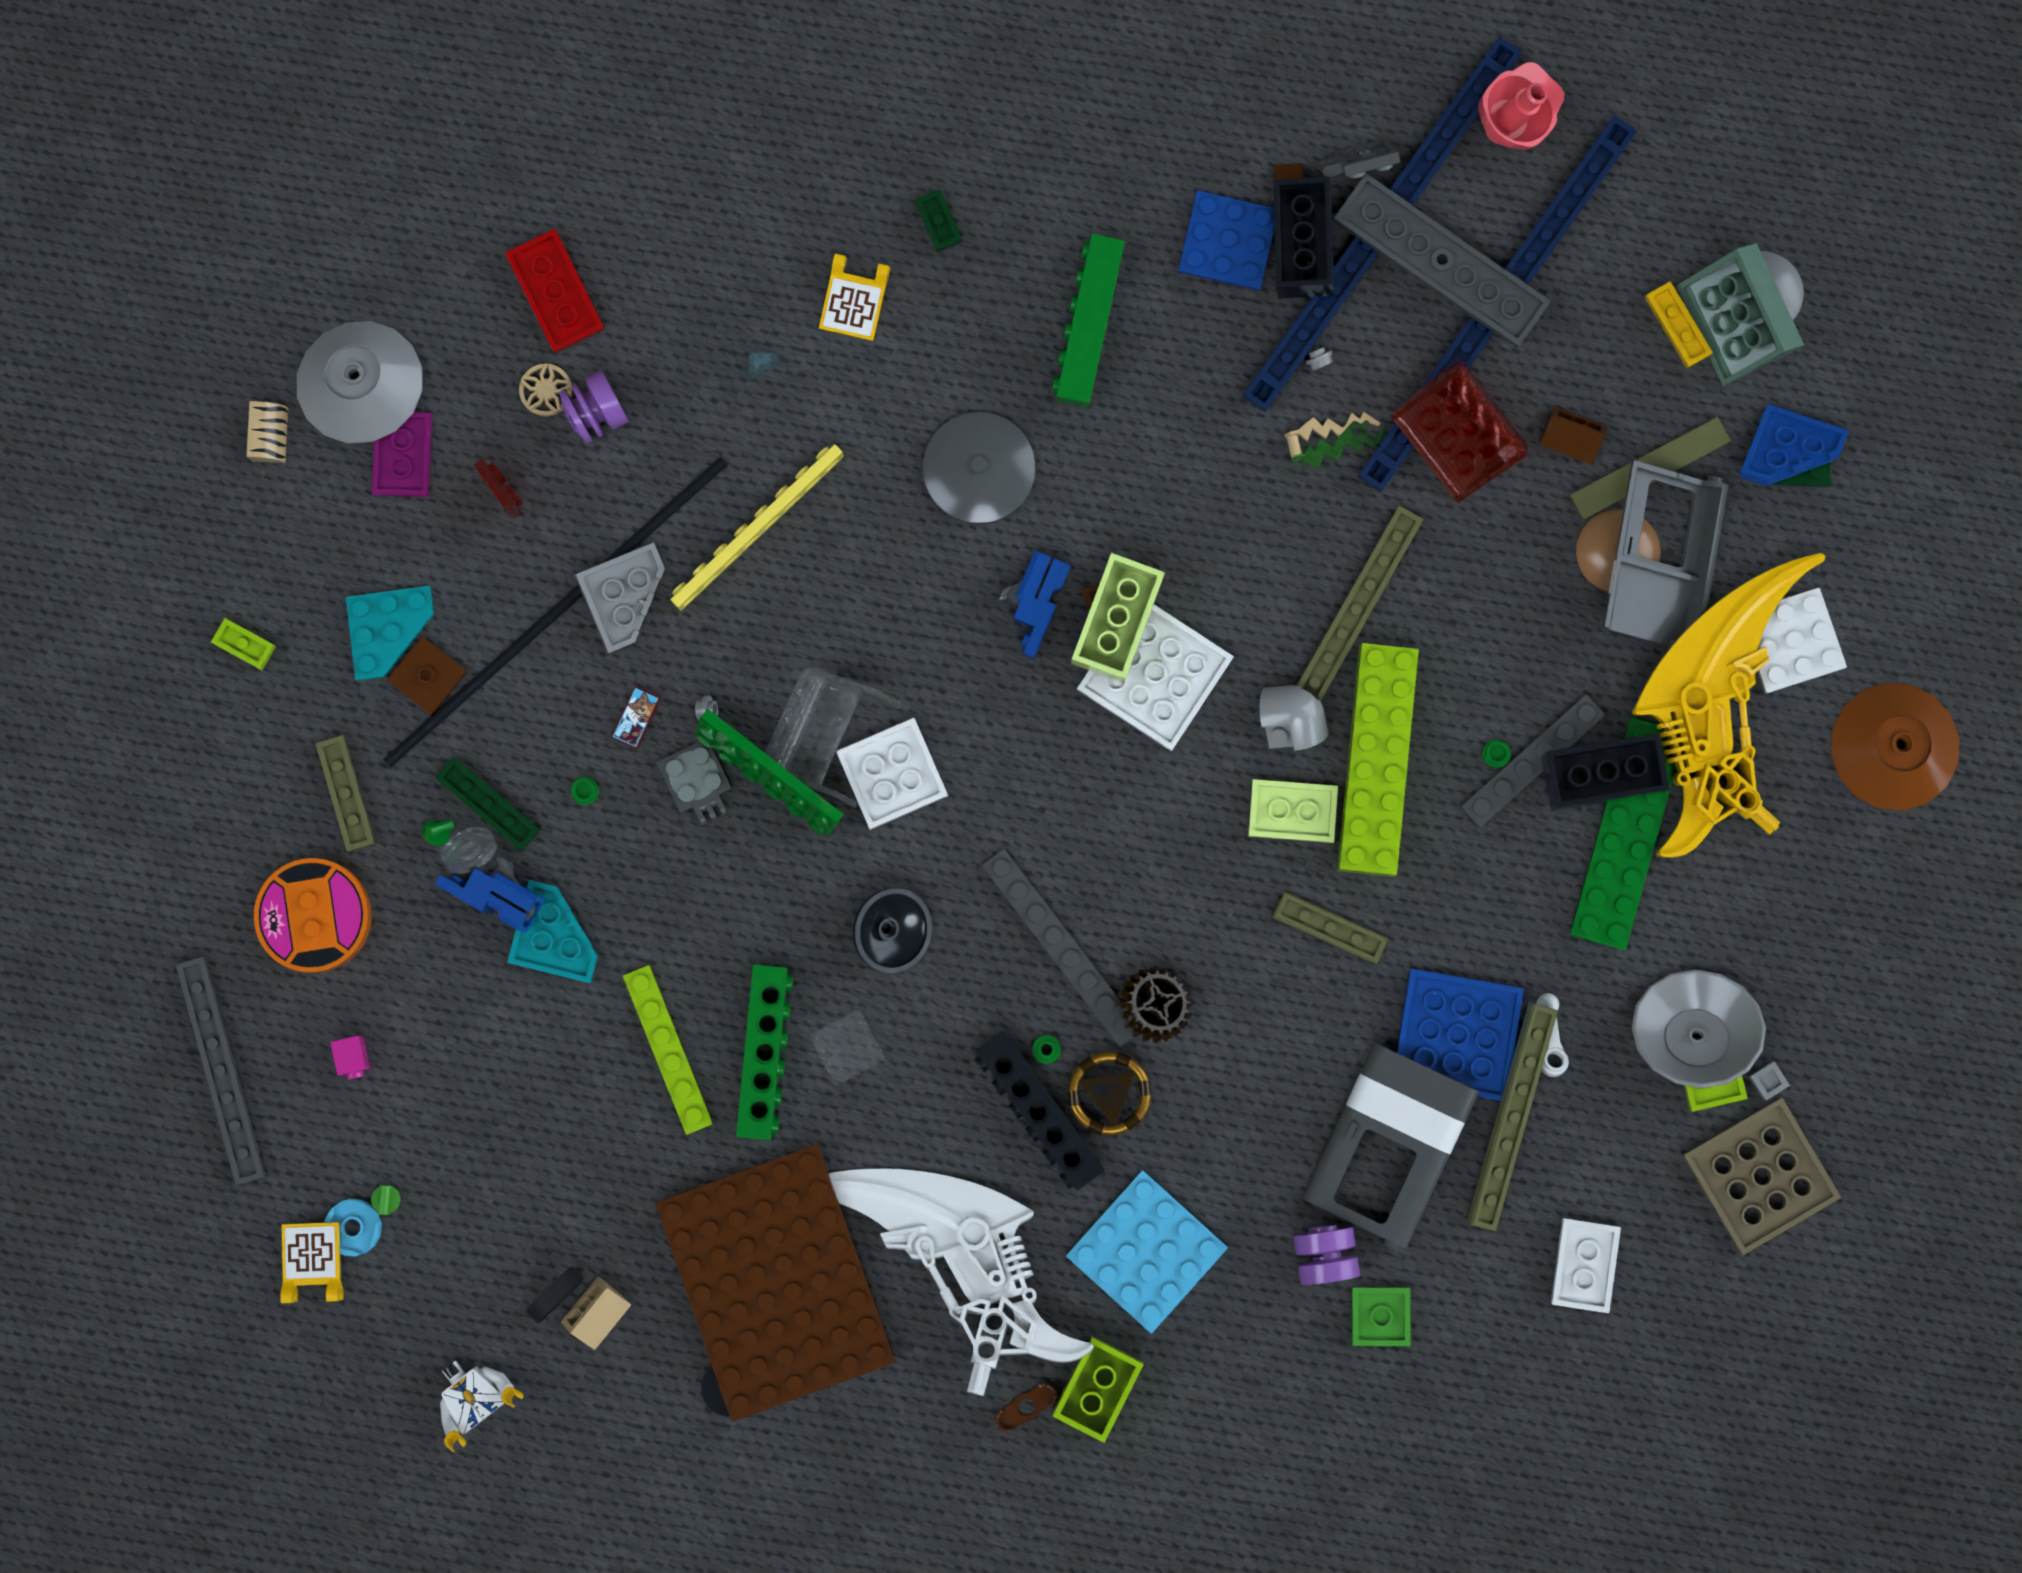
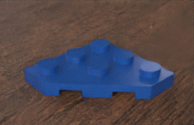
[1739,404,1849,486]

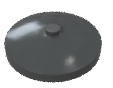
[923,412,1035,524]

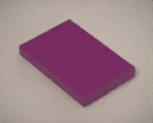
[372,412,433,497]

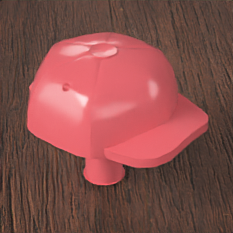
[1478,62,1564,151]

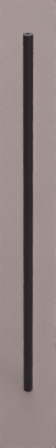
[383,458,727,767]

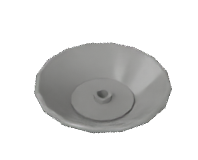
[297,321,423,444]
[1631,969,1766,1088]

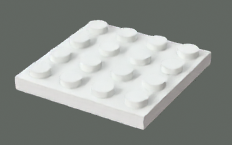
[1077,605,1234,752]

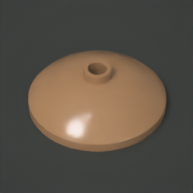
[1576,509,1661,592]

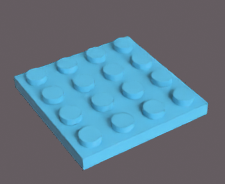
[1066,1170,1228,1334]

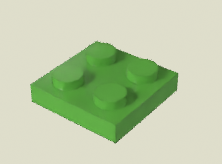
[1351,1287,1411,1346]

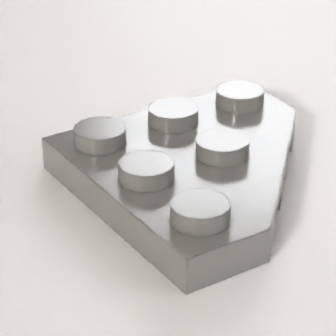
[575,542,665,653]

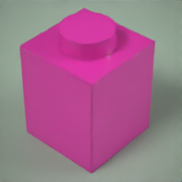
[330,1035,370,1080]

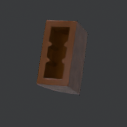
[1540,406,1606,465]

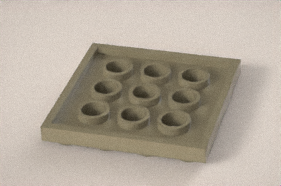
[1682,1098,1841,1255]

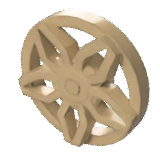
[519,363,572,417]

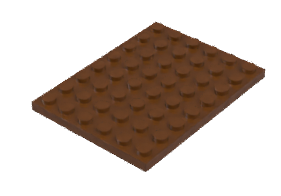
[655,1144,896,1422]

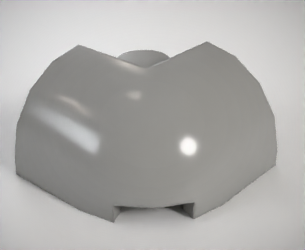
[1260,685,1329,751]

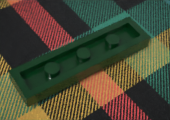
[435,757,541,852]

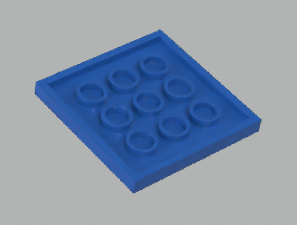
[1396,969,1524,1101]

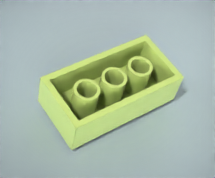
[1071,553,1165,683]

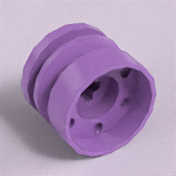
[559,370,629,444]

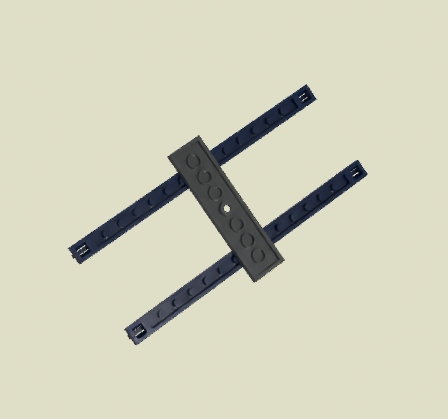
[1242,36,1637,493]

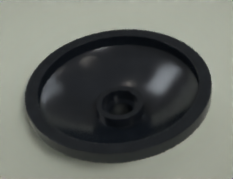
[853,887,932,973]

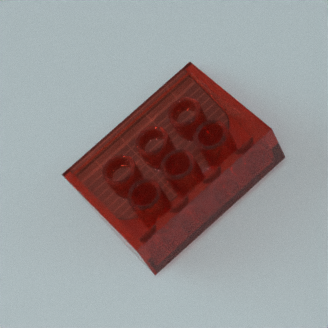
[1391,358,1528,503]

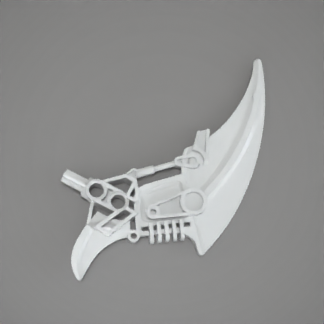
[829,1169,1093,1396]

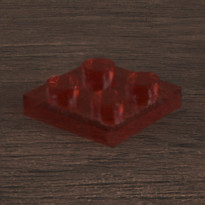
[473,458,523,519]

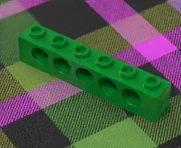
[736,965,794,1140]

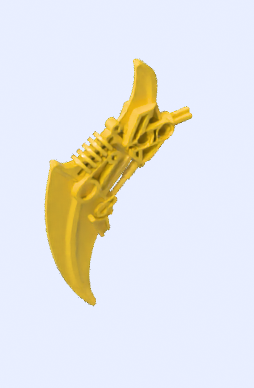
[1632,553,1825,857]

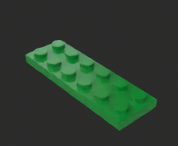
[694,708,844,837]

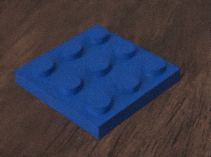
[1178,190,1275,291]

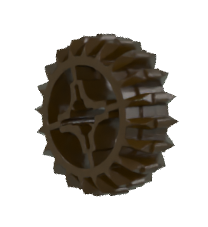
[1116,966,1194,1044]

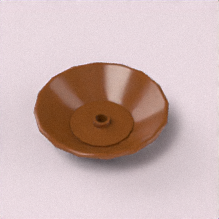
[1831,683,1960,811]

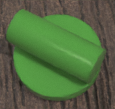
[371,1185,401,1215]

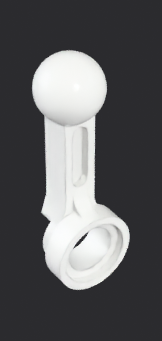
[1536,993,1569,1077]

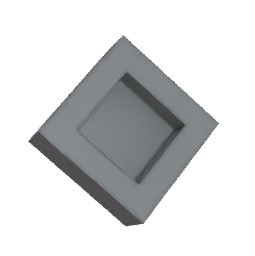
[1748,1061,1790,1101]

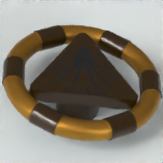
[1067,1051,1152,1135]

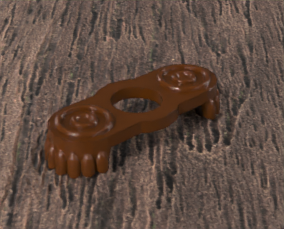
[995,1383,1058,1433]

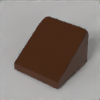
[1274,163,1304,180]

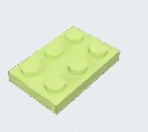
[1248,779,1338,843]

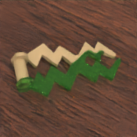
[1285,411,1385,469]

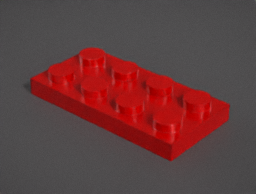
[505,229,605,354]

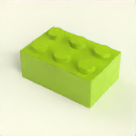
[1052,1335,1144,1443]

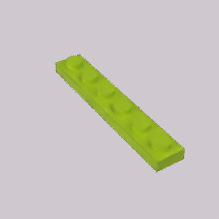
[623,965,713,1135]

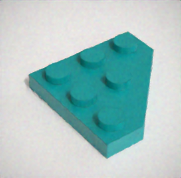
[346,586,434,681]
[507,880,598,984]

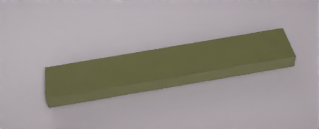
[1569,417,1731,521]

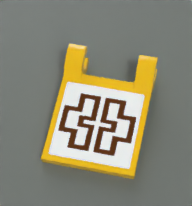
[819,254,891,341]
[280,1222,344,1303]

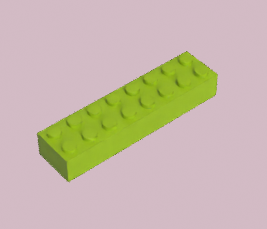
[1337,643,1419,877]

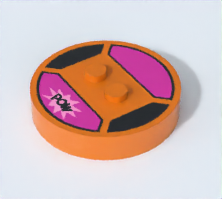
[254,858,372,973]

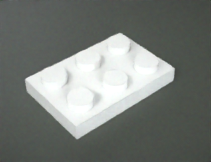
[1550,1218,1621,1313]

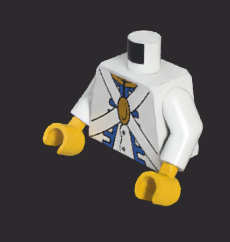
[440,1361,524,1452]

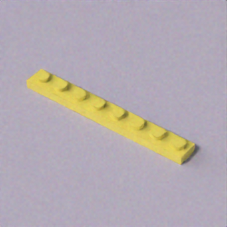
[670,444,844,611]

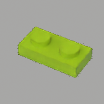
[211,618,276,670]

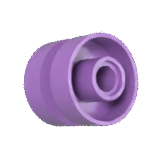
[1293,1225,1361,1285]

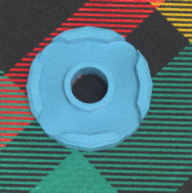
[324,1199,382,1256]

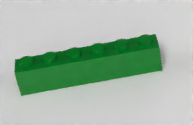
[1052,234,1125,408]

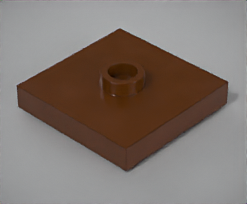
[387,636,467,715]

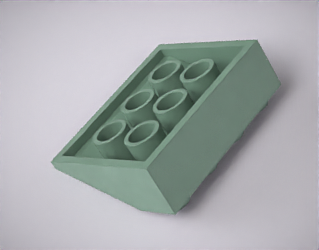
[1676,243,1804,386]

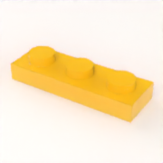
[1644,281,1713,369]

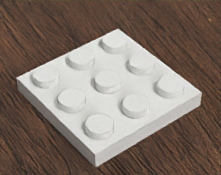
[1757,587,1847,694]
[836,718,948,830]

